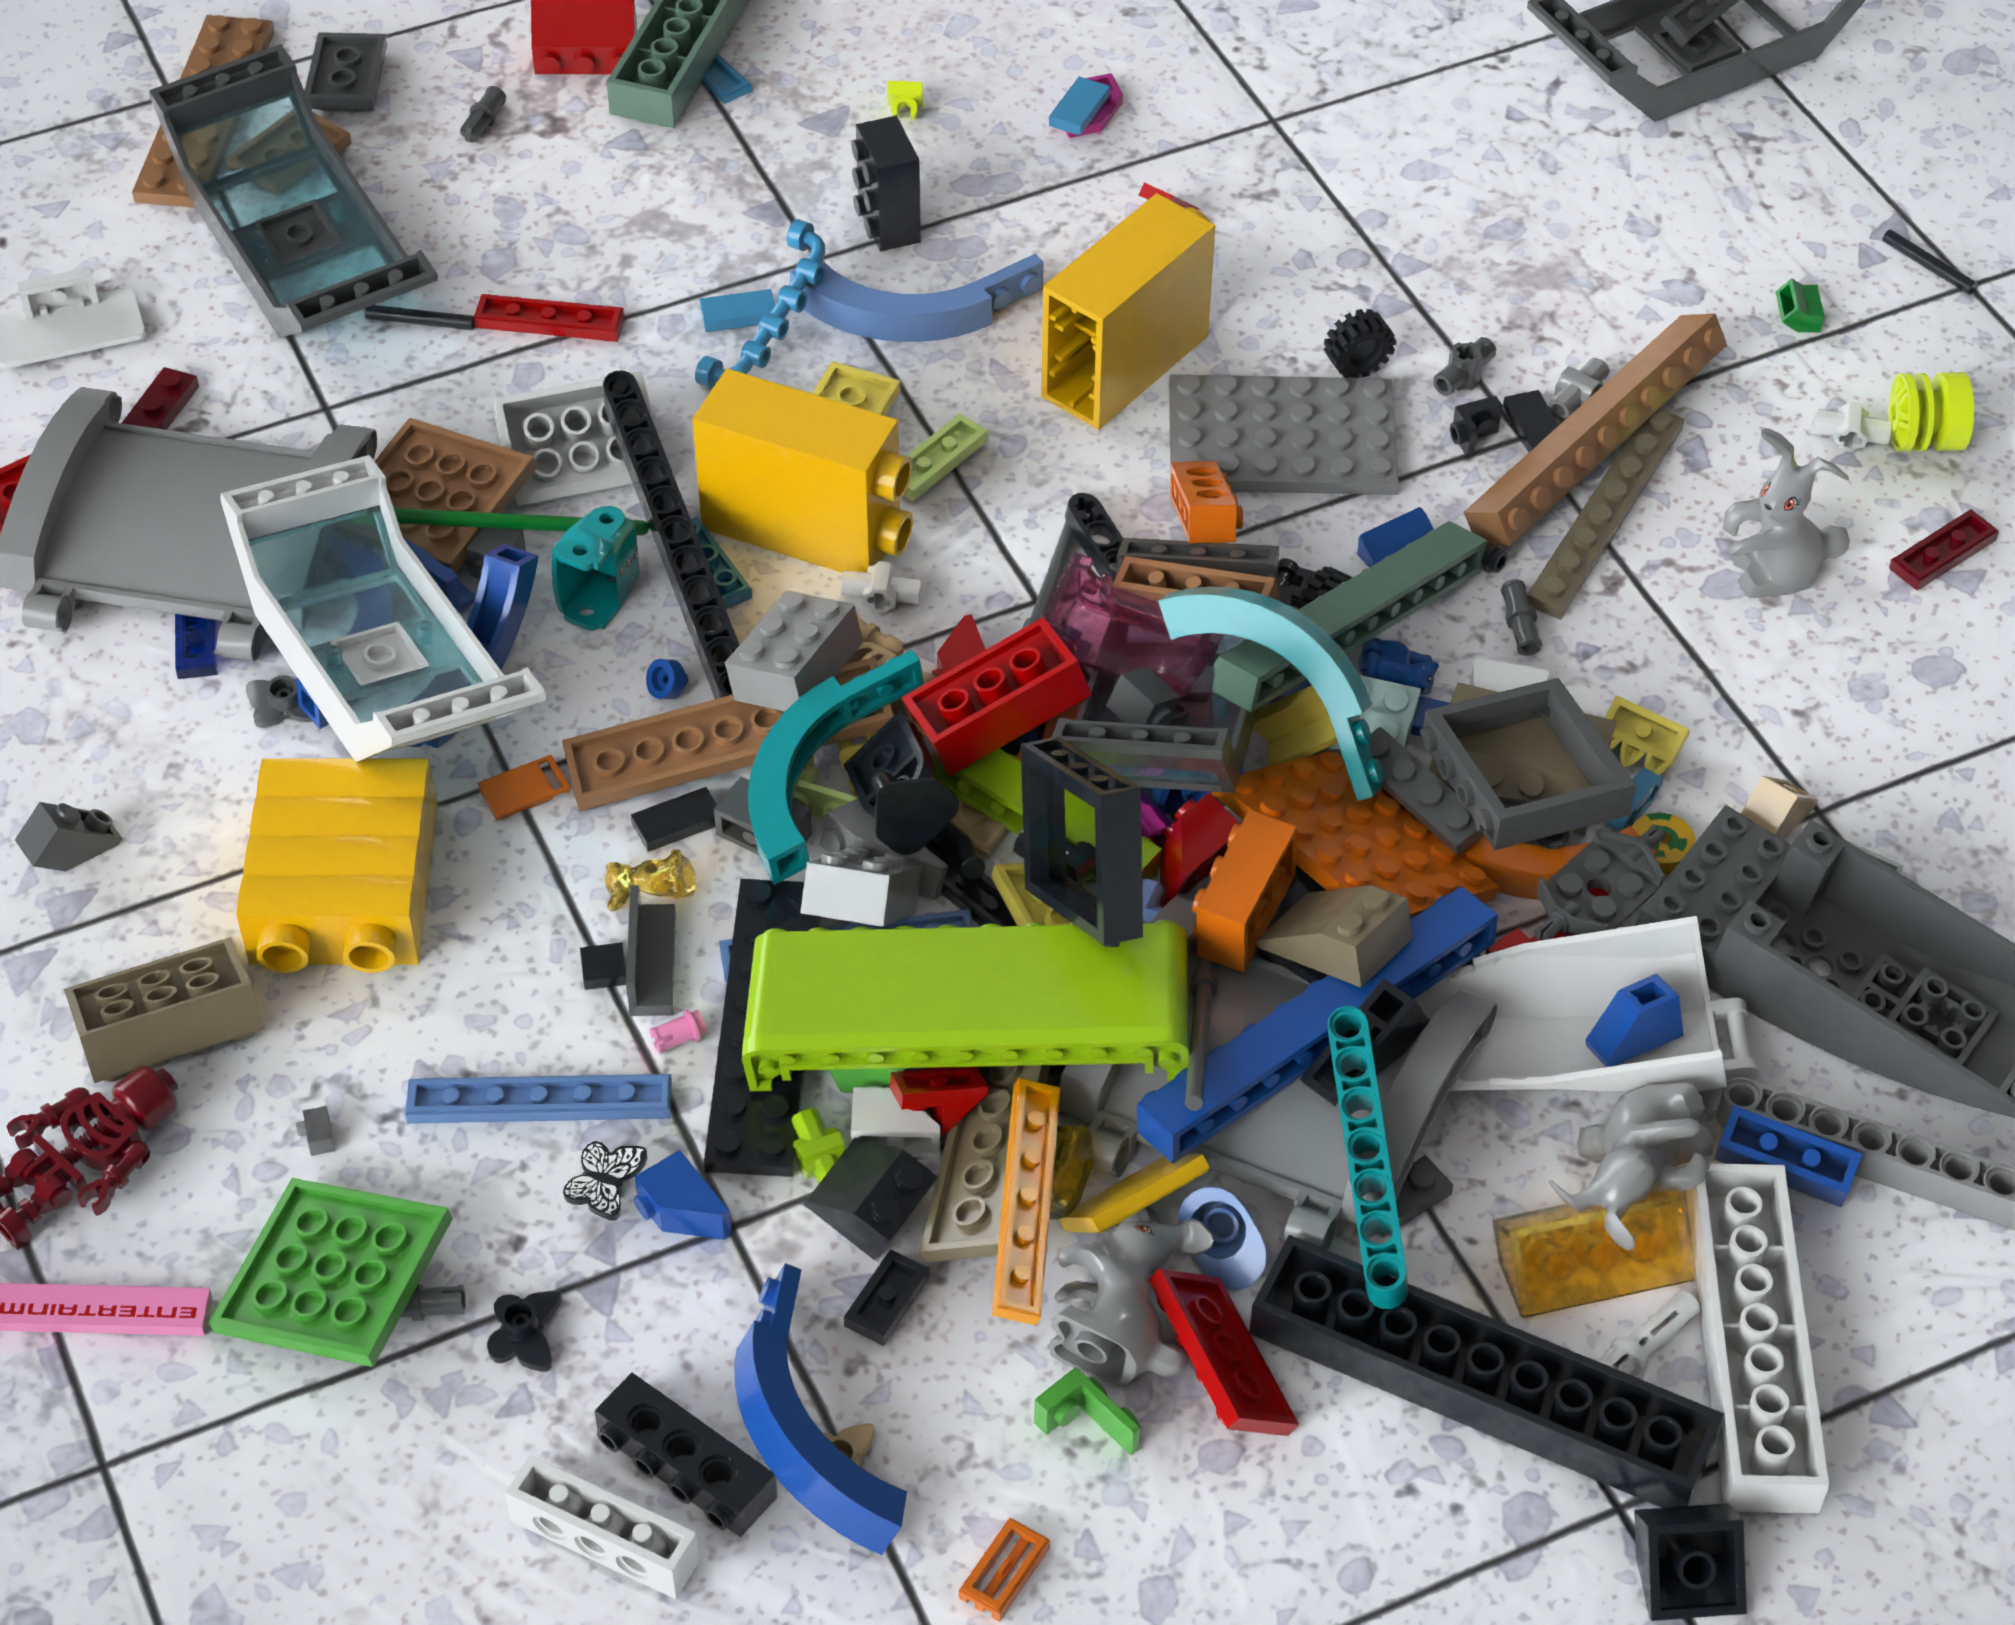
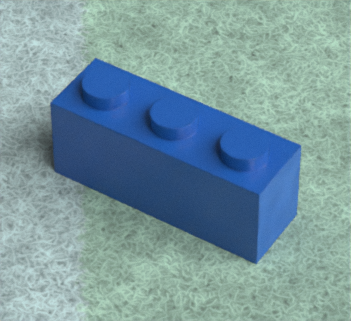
[1714,1105,1862,1207]

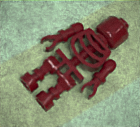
[0,1065,178,1250]

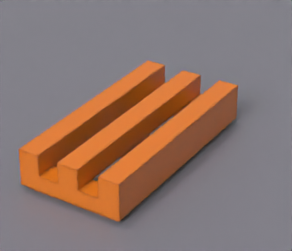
[959,1517,1050,1622]

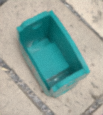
[552,506,640,631]

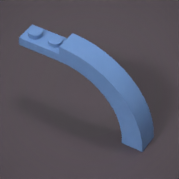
[790,254,1044,342]

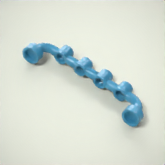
[695,219,826,389]

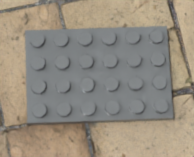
[1169,374,1399,495]

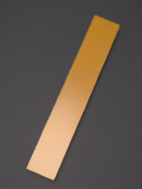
[992,1077,1061,1325]

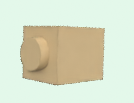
[1740,776,1819,840]

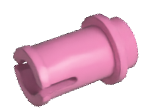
[649,1009,707,1054]

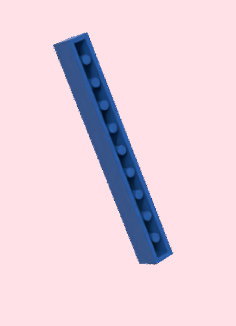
[1137,886,1498,1164]

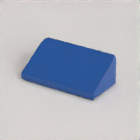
[1357,507,1434,568]

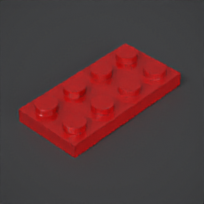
[1148,1268,1300,1436]

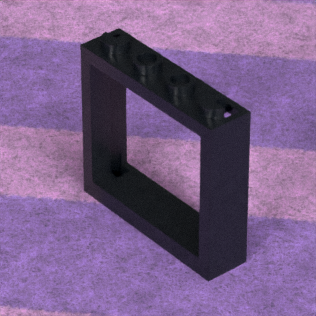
[1021,737,1143,947]

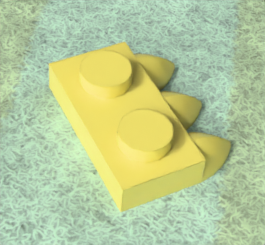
[1605,695,1690,775]

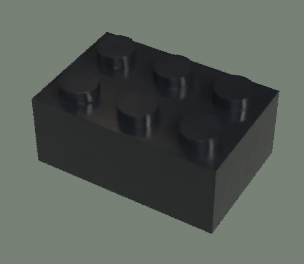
[851,115,921,252]

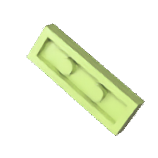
[904,413,988,502]

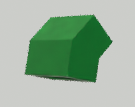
[1775,278,1824,332]

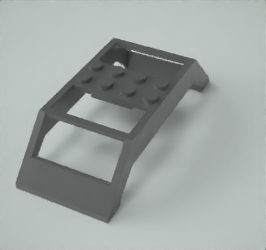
[1527,0,1866,122]

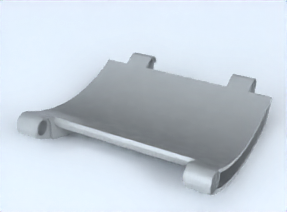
[0,387,377,661]
[1059,892,1497,1250]

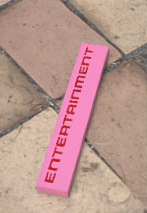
[0,1283,212,1336]

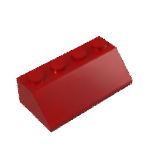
[901,617,1092,776]

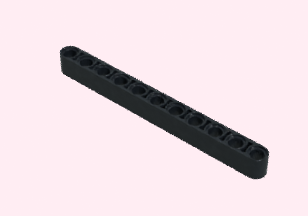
[603,370,740,699]

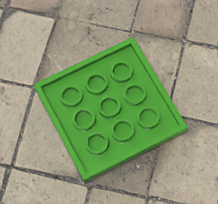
[209,1178,453,1367]

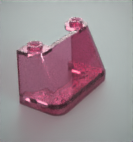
[1042,552,1224,697]

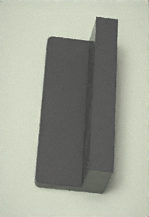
[626,885,676,1016]

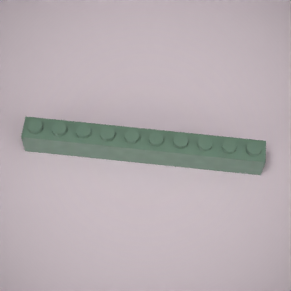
[1212,521,1487,713]

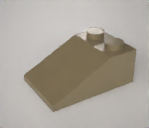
[1256,885,1413,988]

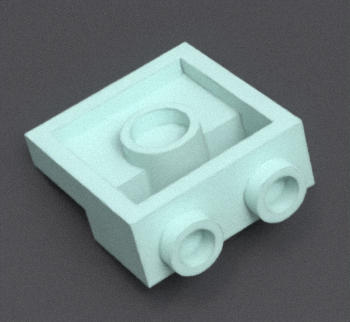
[1323,675,1421,758]

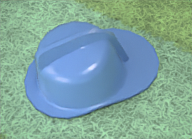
[1178,1187,1267,1290]

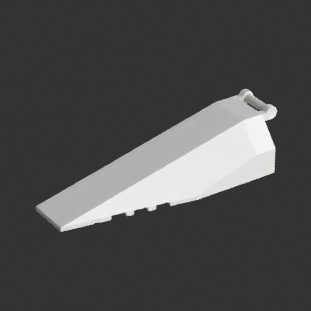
[1414,916,1759,1092]

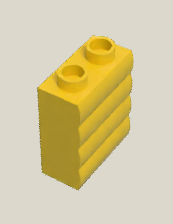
[236,758,438,973]

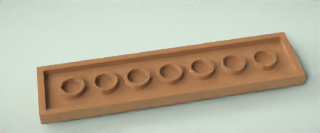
[132,15,275,208]
[562,657,894,811]

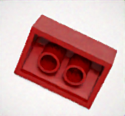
[531,0,637,74]

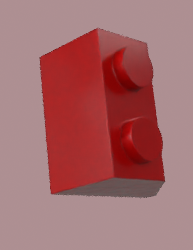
[1159,792,1240,908]

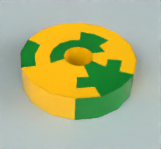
[1632,812,1696,874]

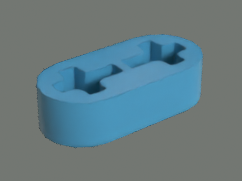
[1605,768,1664,832]

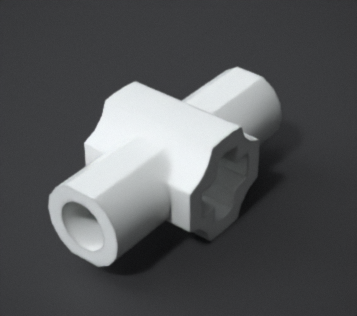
[1811,402,1892,452]
[841,561,922,613]

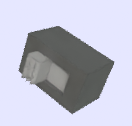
[296,1106,335,1156]

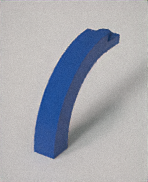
[408,544,539,749]

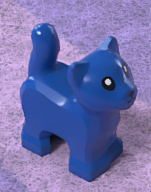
[1358,637,1439,695]

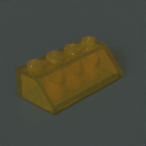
[1492,1191,1695,1318]

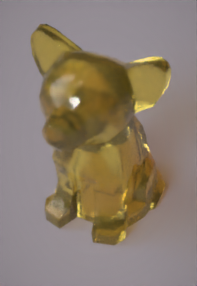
[605,849,696,912]

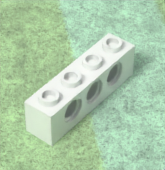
[505,1455,700,1599]

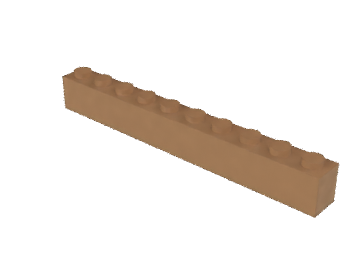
[1463,313,1727,546]

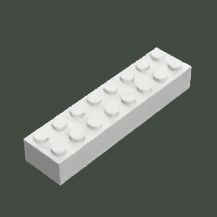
[1686,1164,1830,1513]

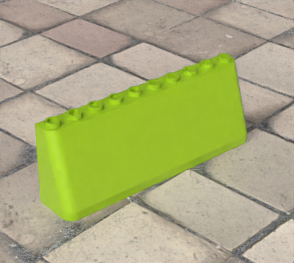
[742,920,1189,1092]

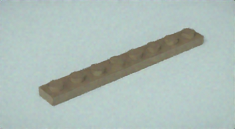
[1527,409,1684,620]

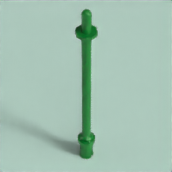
[336,508,650,536]

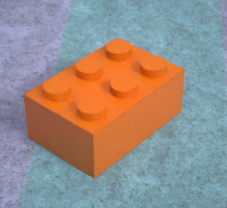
[1192,810,1297,973]

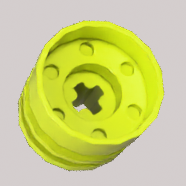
[1889,372,1974,452]

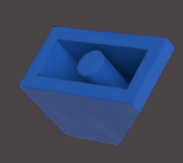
[633,1150,732,1240]

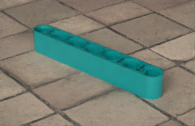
[1327,1006,1408,1309]

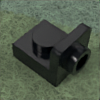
[1450,396,1503,456]

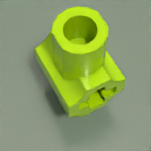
[791,1108,846,1184]

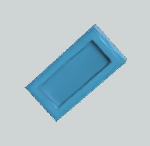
[701,54,753,104]
[1049,76,1110,136]
[699,289,775,332]

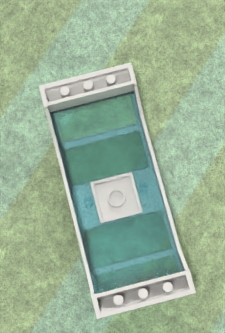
[221,455,547,762]

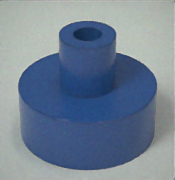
[646,659,688,699]

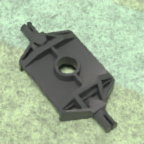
[1534,825,1665,941]

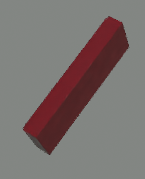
[1889,509,1999,591]

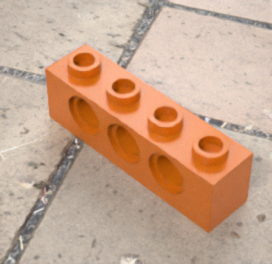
[1170,461,1243,544]

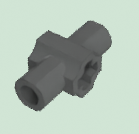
[1433,337,1497,396]

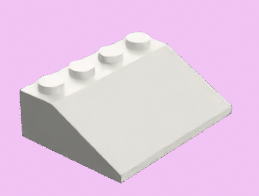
[493,371,655,508]

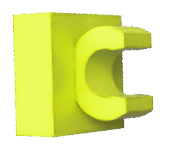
[887,80,924,120]

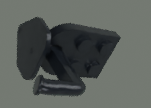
[843,709,986,880]

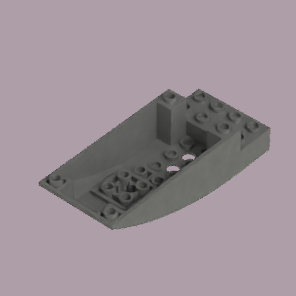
[1635,805,2015,1118]

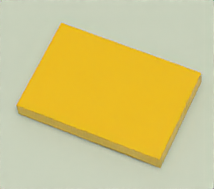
[1058,1154,1209,1233]

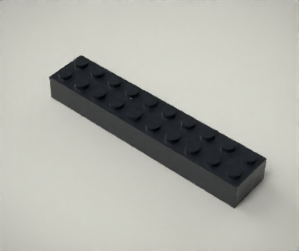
[1249,1235,1724,1508]

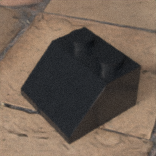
[803,1138,938,1260]
[1634,1503,1747,1621]

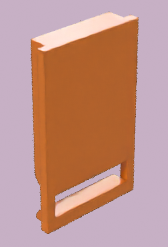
[478,754,571,821]

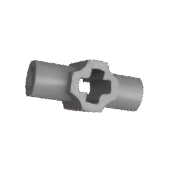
[1548,357,1610,420]

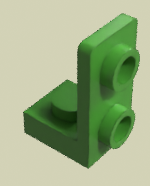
[1034,1367,1140,1455]

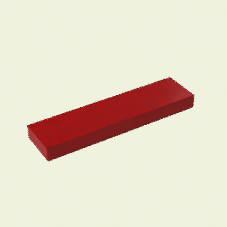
[473,294,625,342]

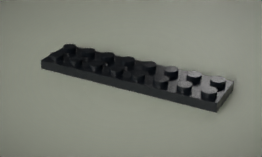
[704,879,822,1177]

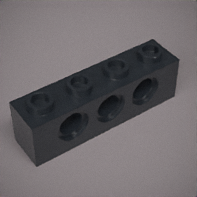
[594,1372,777,1538]

